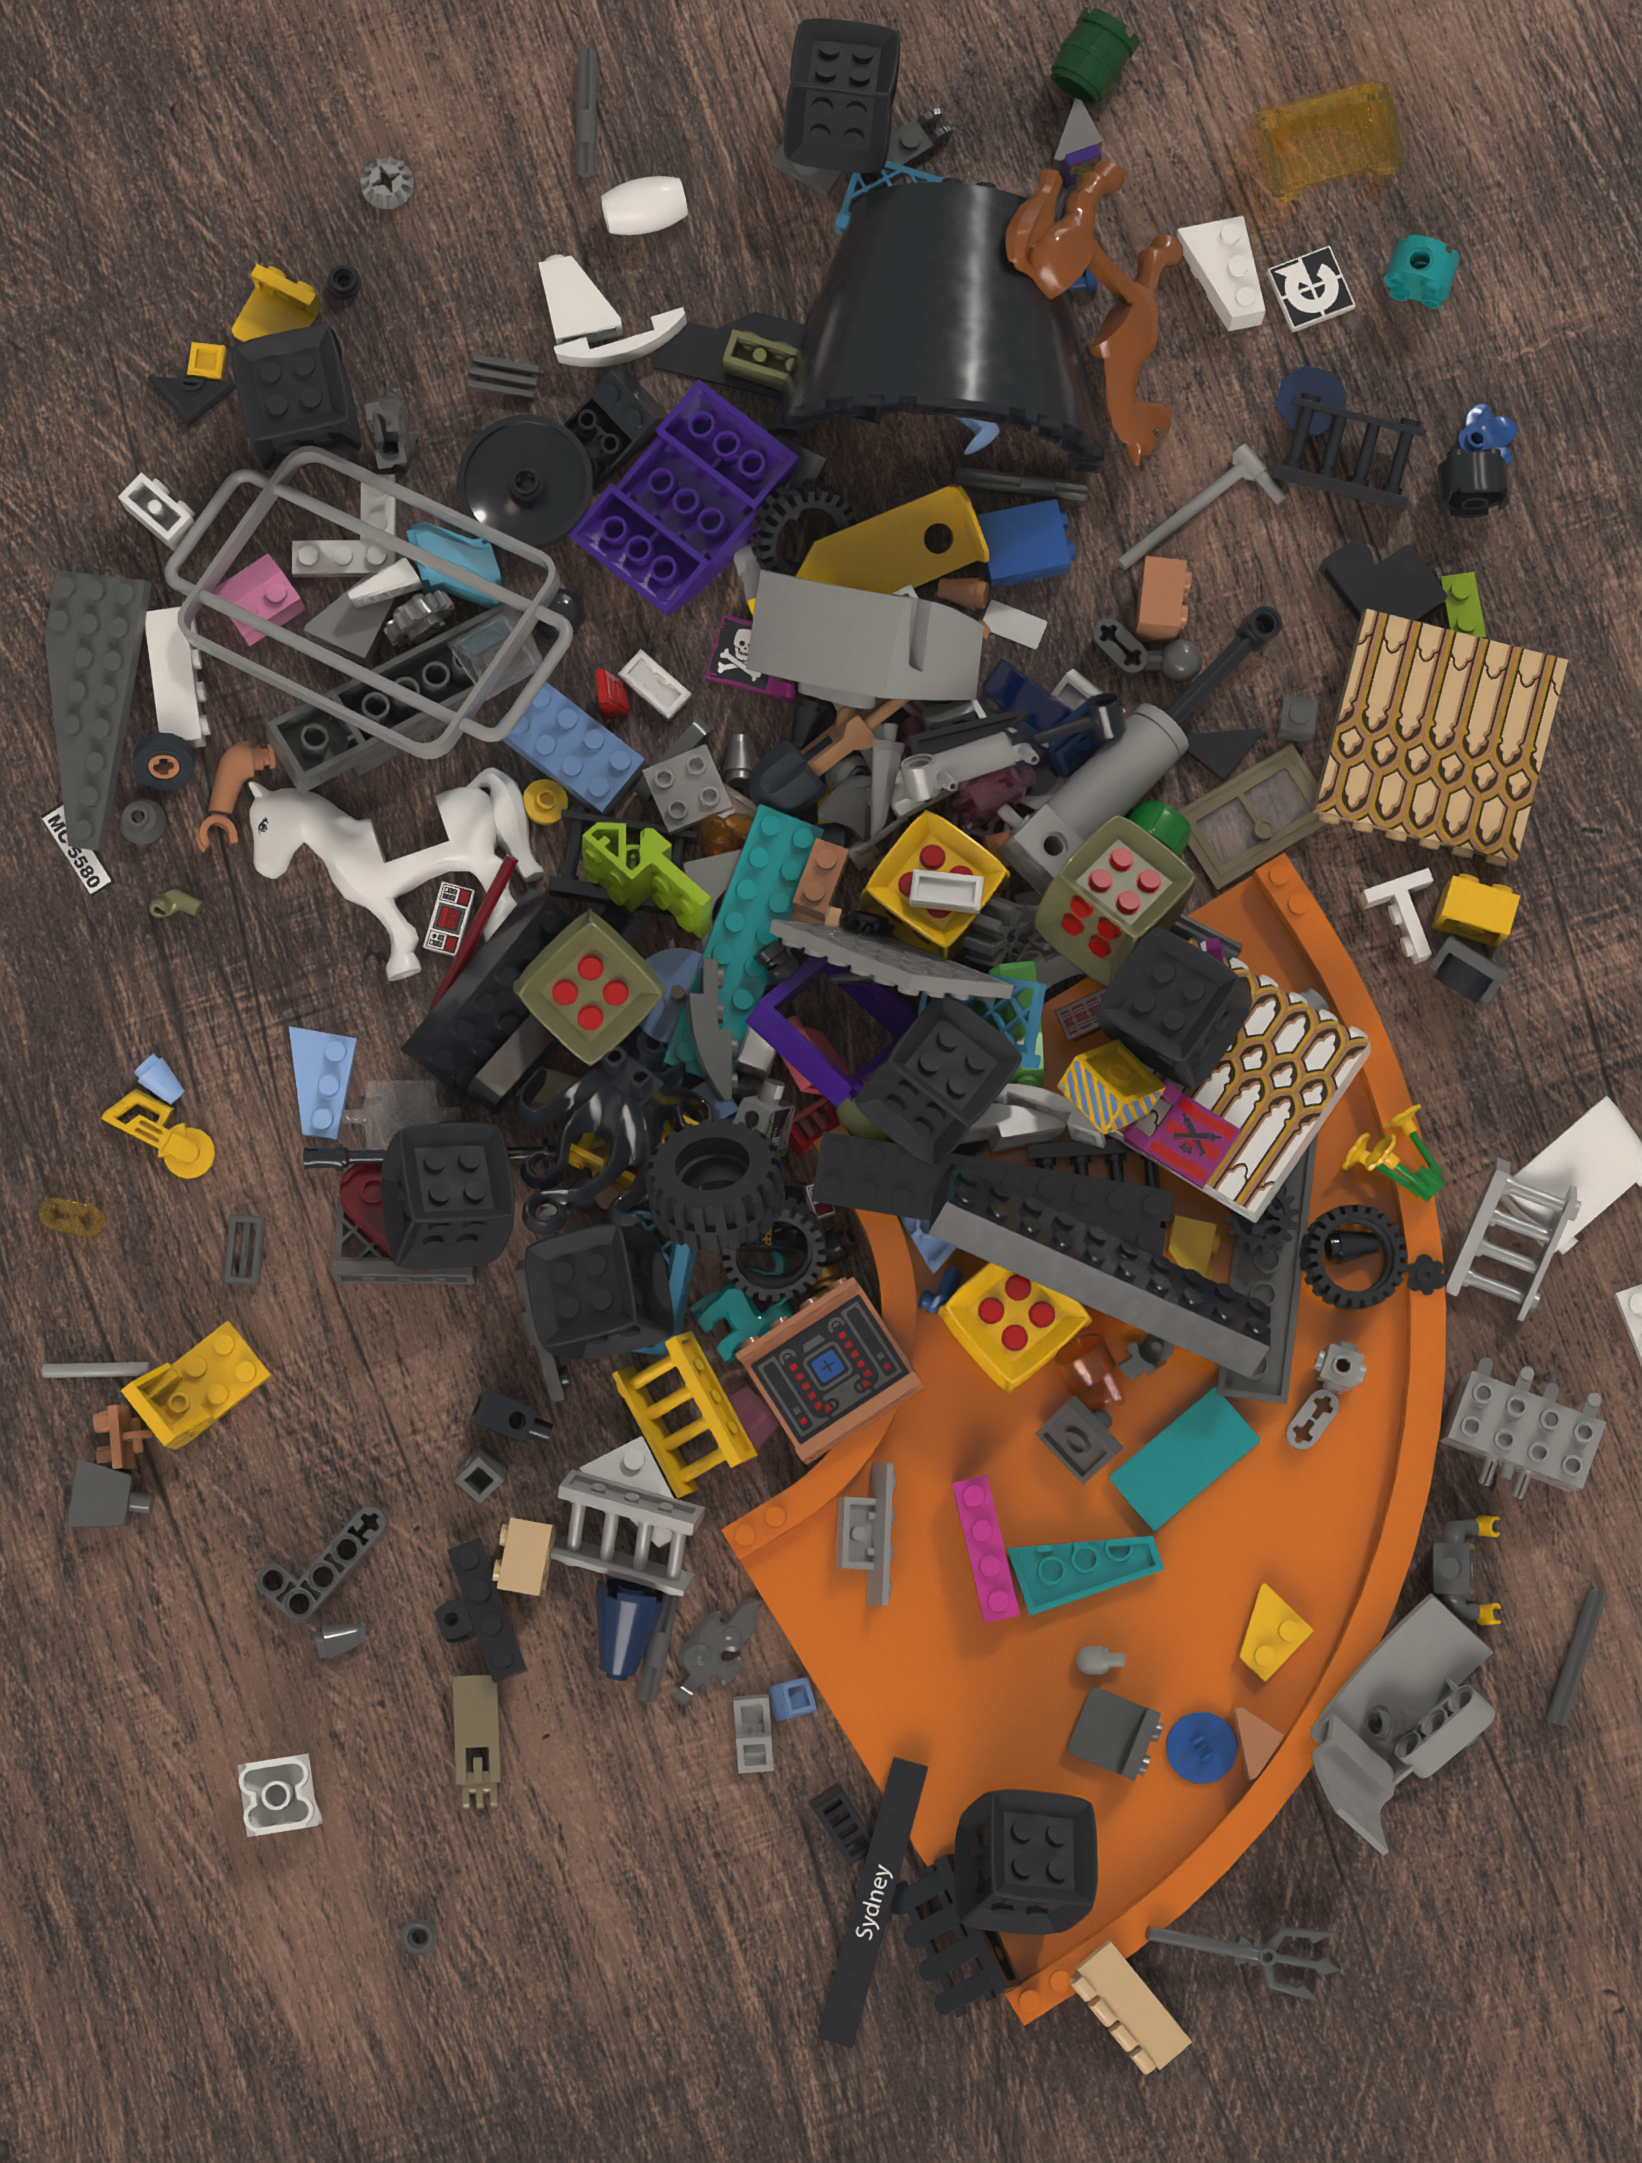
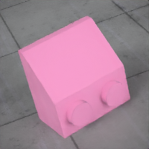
[212,554,306,647]

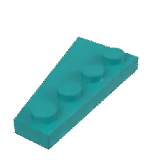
[1006,1536,1165,1616]

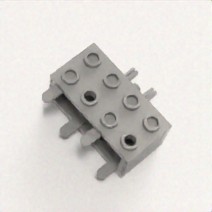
[1438,1357,1607,1499]

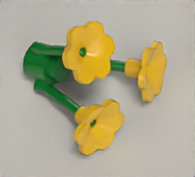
[1342,1104,1445,1202]

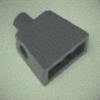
[67,1459,155,1528]

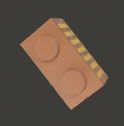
[792,838,849,922]

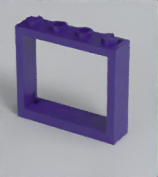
[745,956,918,1107]

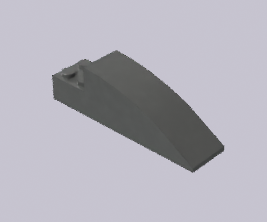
[266,603,543,795]

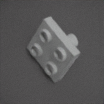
[642,744,733,835]

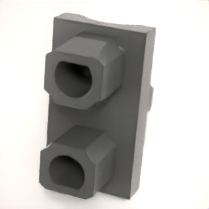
[1117,1333,1175,1381]

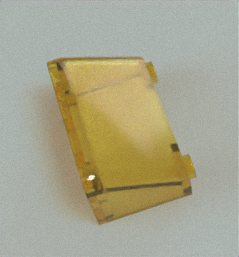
[1248,80,1405,202]

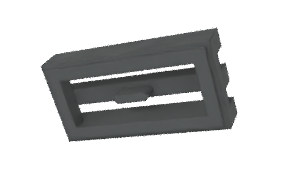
[467,354,541,402]
[223,1214,266,1287]

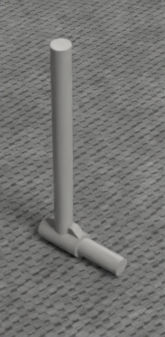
[1117,443,1287,570]

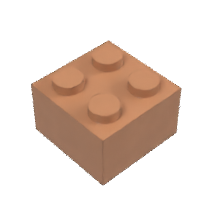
[1134,556,1192,644]

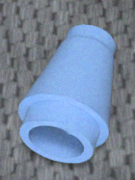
[134,1054,185,1105]

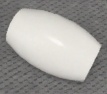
[601,176,688,235]

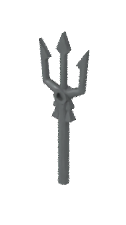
[1145,1926,1341,2002]

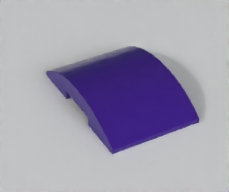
[567,379,800,616]

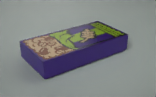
[1062,144,1101,191]

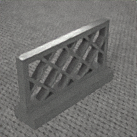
[332,1197,476,1284]

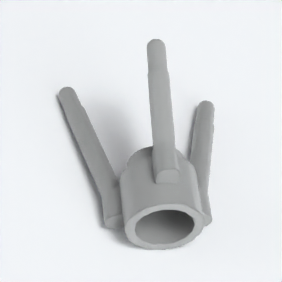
[845,815,908,872]

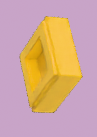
[187,342,227,381]

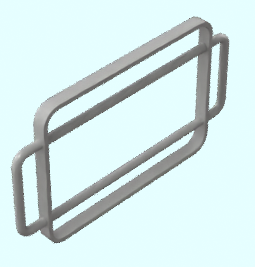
[164,446,573,759]

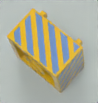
[1057,1040,1166,1135]

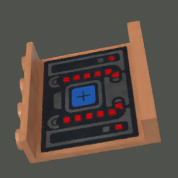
[735,1277,925,1465]

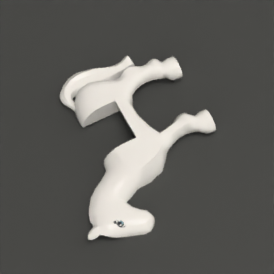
[248,767,544,981]

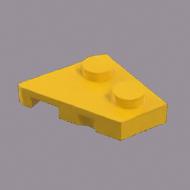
[1238,1582,1314,1682]

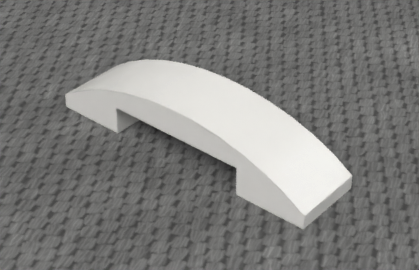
[554,307,687,367]
[993,1083,1106,1149]

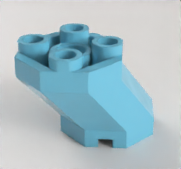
[406,521,503,609]

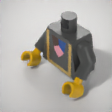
[1433,1515,1501,1626]

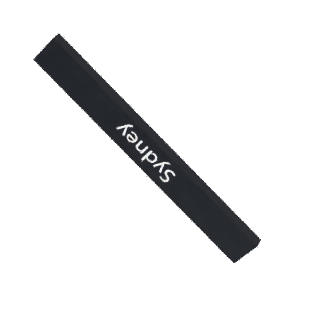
[818,1756,929,2048]

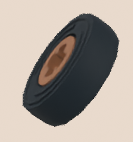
[133,732,195,790]

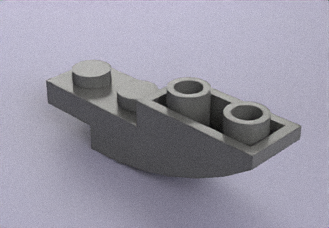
[685,958,738,1102]

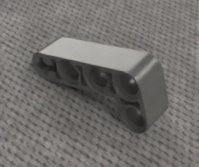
[256,1506,390,1620]

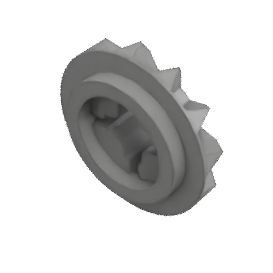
[360,155,414,209]

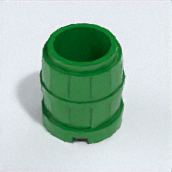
[1128,800,1191,859]

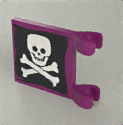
[705,614,797,703]

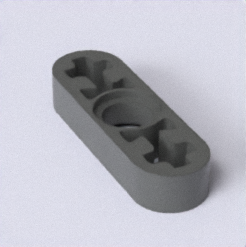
[634,718,713,802]

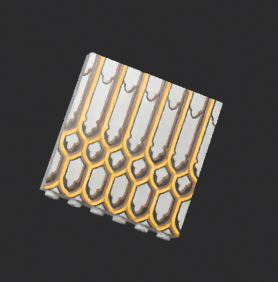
[1108,938,1371,1223]

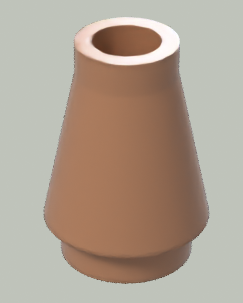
[937,577,989,611]

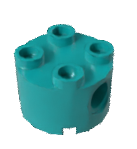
[1383,235,1461,309]

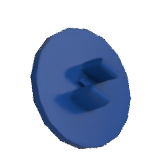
[1166,1712,1237,1783]

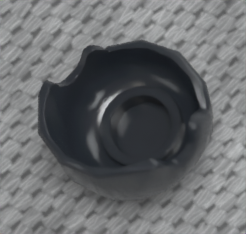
[535,588,586,640]

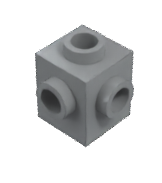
[1313,1340,1367,1394]

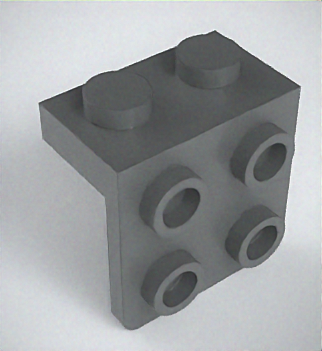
[1067,1687,1164,1781]

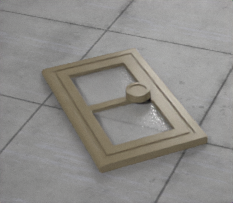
[1178,743,1328,891]

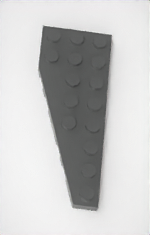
[45,570,152,852]

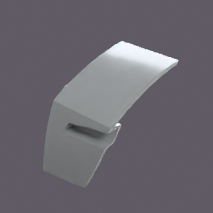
[746,570,984,709]
[1310,1593,1495,1856]

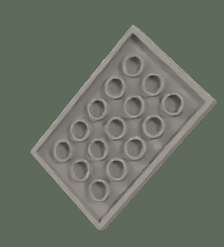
[769,919,1014,1003]

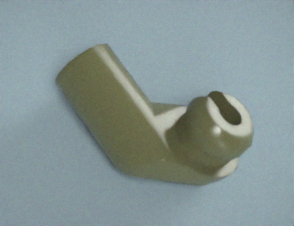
[149,889,203,918]

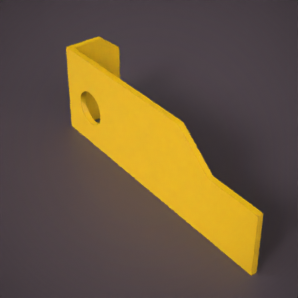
[746,484,989,616]

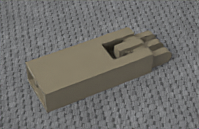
[453,1675,503,1809]

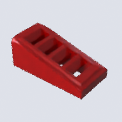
[595,669,629,720]
[788,1096,840,1156]

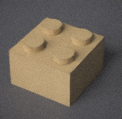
[492,1517,558,1597]

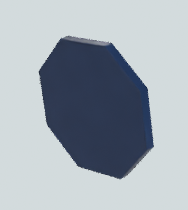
[1275,366,1347,436]

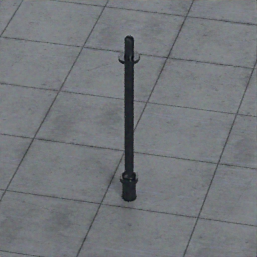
[303,1138,557,1171]

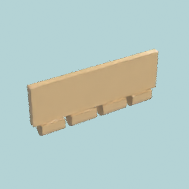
[1069,1939,1192,2074]

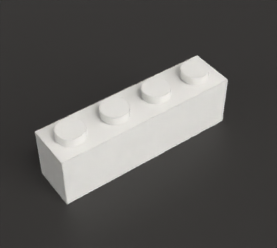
[145,607,211,748]

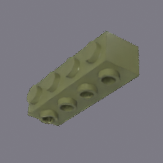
[722,329,797,391]

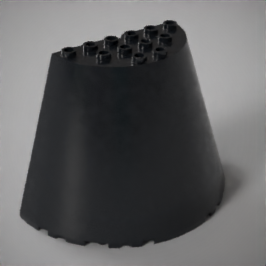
[767,178,1105,474]

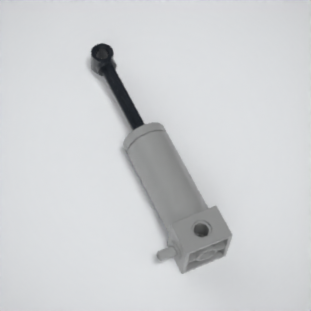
[996,606,1282,897]

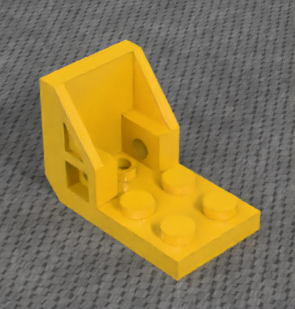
[121,1320,273,1450]

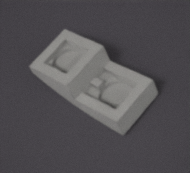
[733,1694,774,1774]

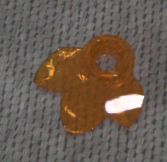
[700,813,753,856]

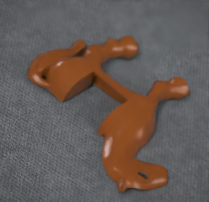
[1005,160,1183,467]

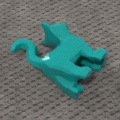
[690,1250,795,1364]

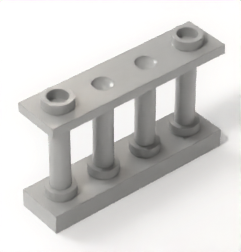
[1445,1157,1581,1322]
[550,1469,705,1597]

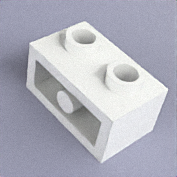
[118,472,195,551]

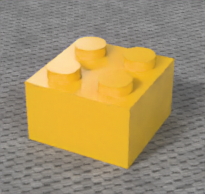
[1431,874,1520,948]

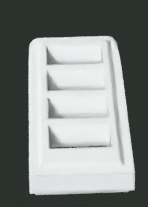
[348,557,423,609]

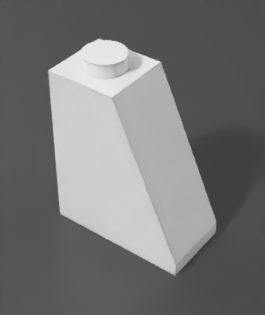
[538,255,623,346]

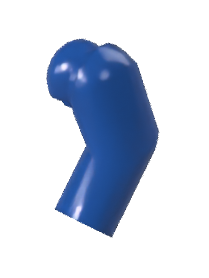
[918,1267,962,1313]

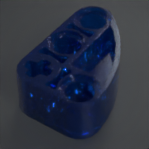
[981,659,1074,732]

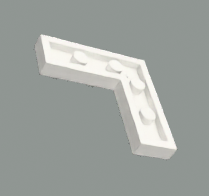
[292,474,396,577]

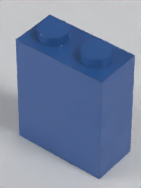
[977,499,1076,589]

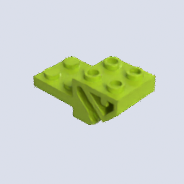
[582,822,712,939]

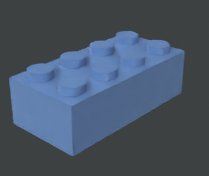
[497,682,647,817]

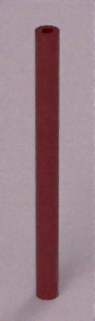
[429,854,519,1009]

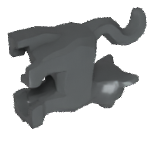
[364,388,421,469]

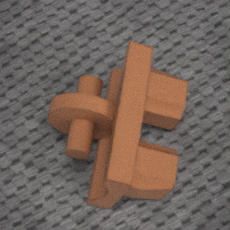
[93,1405,152,1470]

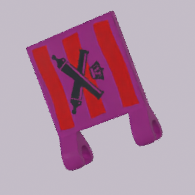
[1123,1079,1242,1189]

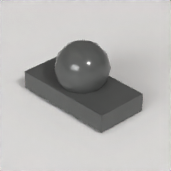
[771,140,844,197]

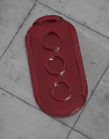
[339,1164,427,1272]

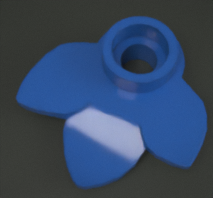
[1457,404,1517,464]

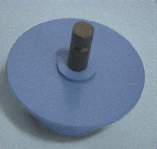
[639,948,702,1044]

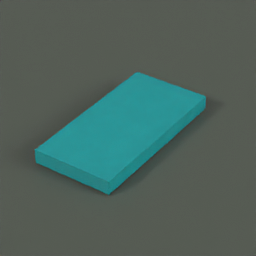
[1108,1387,1261,1532]

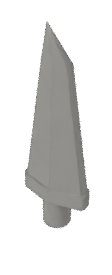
[870,723,905,843]

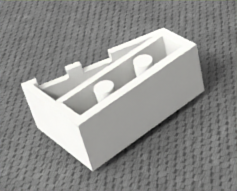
[1175,216,1266,331]
[579,1436,674,1548]

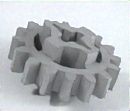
[383,590,455,647]

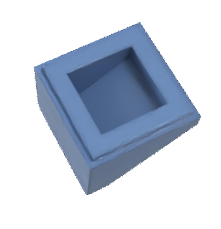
[767,1676,818,1721]

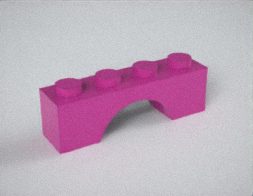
[951,1475,1020,1623]

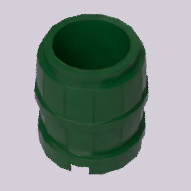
[1050,7,1140,105]

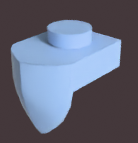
[955,417,1000,455]

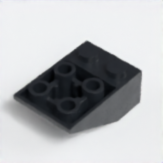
[564,370,669,491]

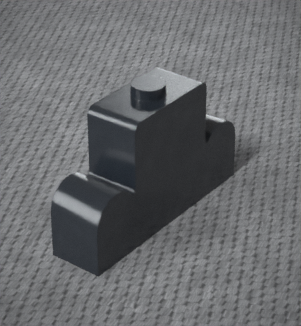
[1319,541,1447,625]

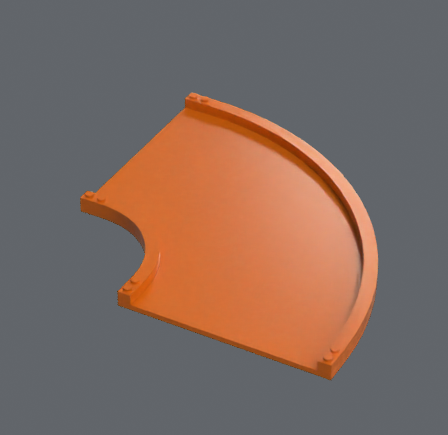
[721,852,1446,2026]

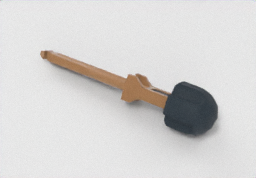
[749,621,991,817]

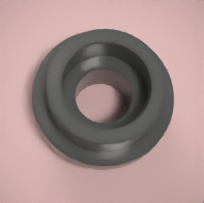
[401,1918,437,1955]

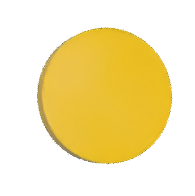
[523,779,568,825]

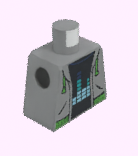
[733,1078,795,1157]

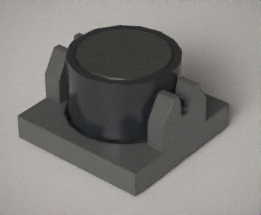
[1429,933,1509,1004]

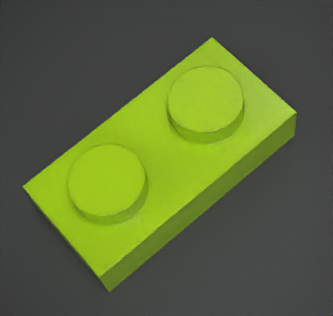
[1439,572,1486,639]

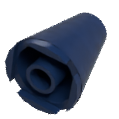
[596,1579,666,1681]

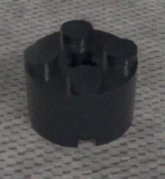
[1437,448,1509,518]

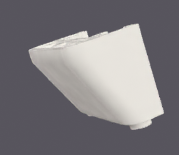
[1499,1096,1642,1255]

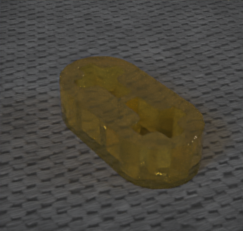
[39,1198,107,1238]

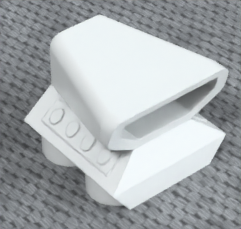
[238,1753,323,1837]

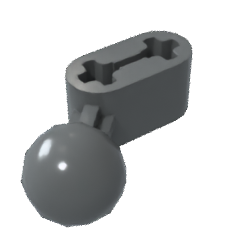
[1093,618,1203,683]

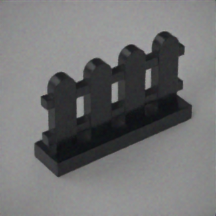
[890,1854,1022,2018]

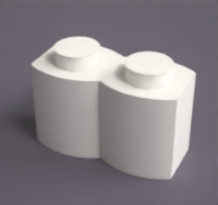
[735,1026,778,1080]

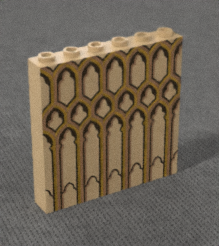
[1311,609,1568,867]

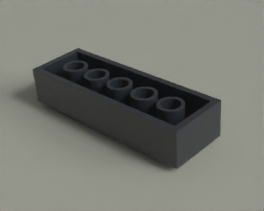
[400,888,574,1101]

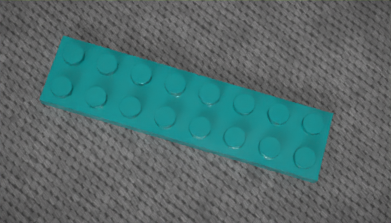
[663,804,824,1080]

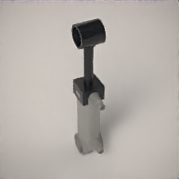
[900,693,1127,801]

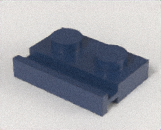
[1047,696,1107,778]

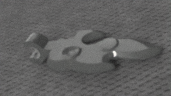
[674,1597,762,1706]

